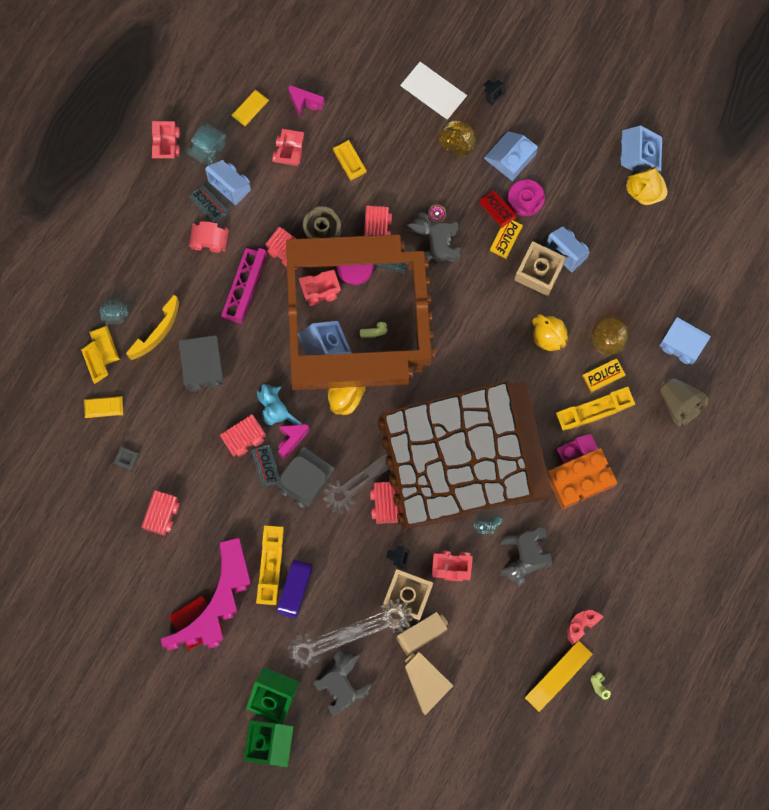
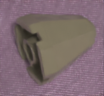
[660,378,708,427]

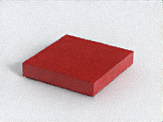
[169,596,223,651]

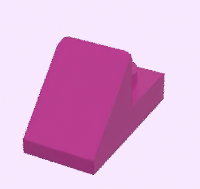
[288,85,325,117]
[278,425,310,459]
[556,434,598,464]

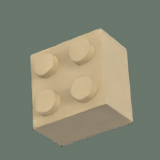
[515,241,567,296]
[382,569,433,622]

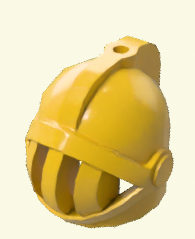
[626,166,667,205]
[532,314,568,351]
[328,387,366,415]

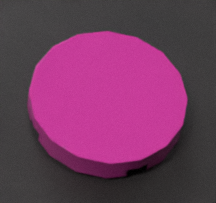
[508,179,545,216]
[336,264,374,286]

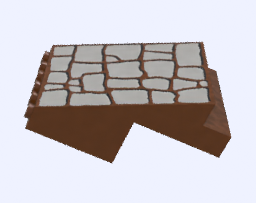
[378,380,552,530]

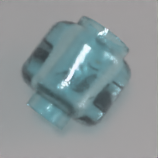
[99,300,128,325]

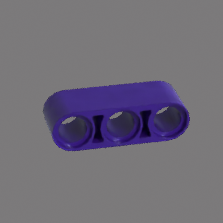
[277,559,313,619]

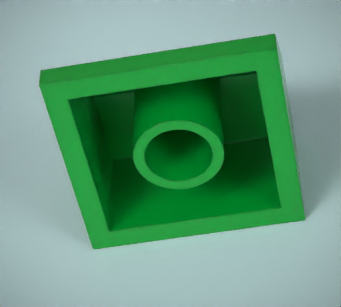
[246,667,300,725]
[243,721,294,767]

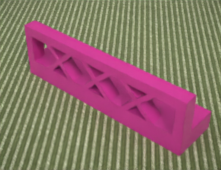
[221,248,267,324]

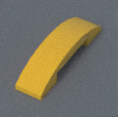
[126,295,179,360]
[556,387,635,431]
[256,526,284,605]
[525,640,593,712]

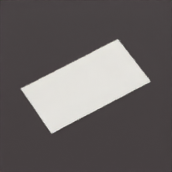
[400,62,467,120]

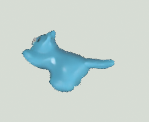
[257,384,302,425]

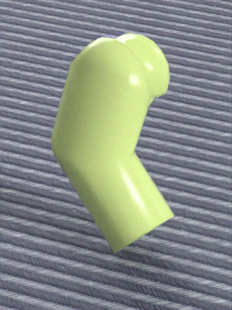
[360,322,388,339]
[591,672,611,700]

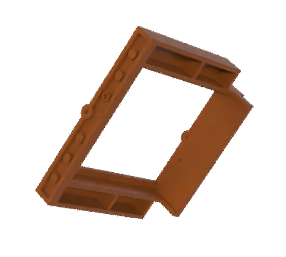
[286,235,435,390]

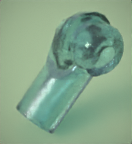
[474,515,504,534]

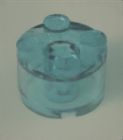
[187,122,226,166]

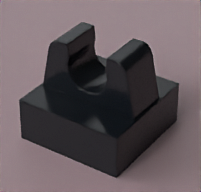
[483,79,505,105]
[386,545,410,569]

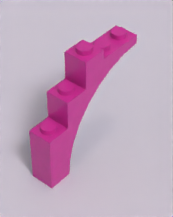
[161,538,250,651]

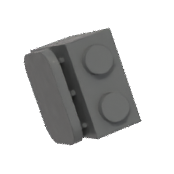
[179,335,224,391]
[276,447,336,509]

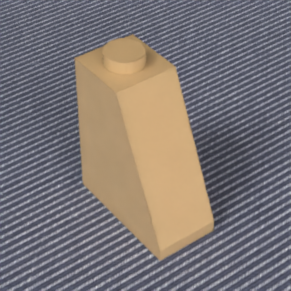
[397,612,448,656]
[405,652,453,715]

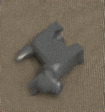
[406,212,461,262]
[499,527,552,587]
[313,649,371,716]

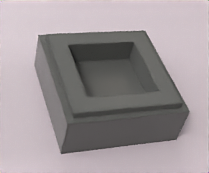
[113,446,139,472]

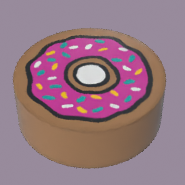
[428,205,446,222]

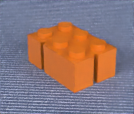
[547,448,617,510]

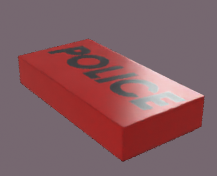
[479,190,517,228]

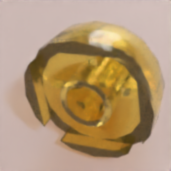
[438,120,476,158]
[591,317,629,356]

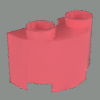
[152,121,180,158]
[272,129,304,166]
[189,221,229,253]
[298,270,341,306]
[432,551,473,581]
[567,610,603,645]

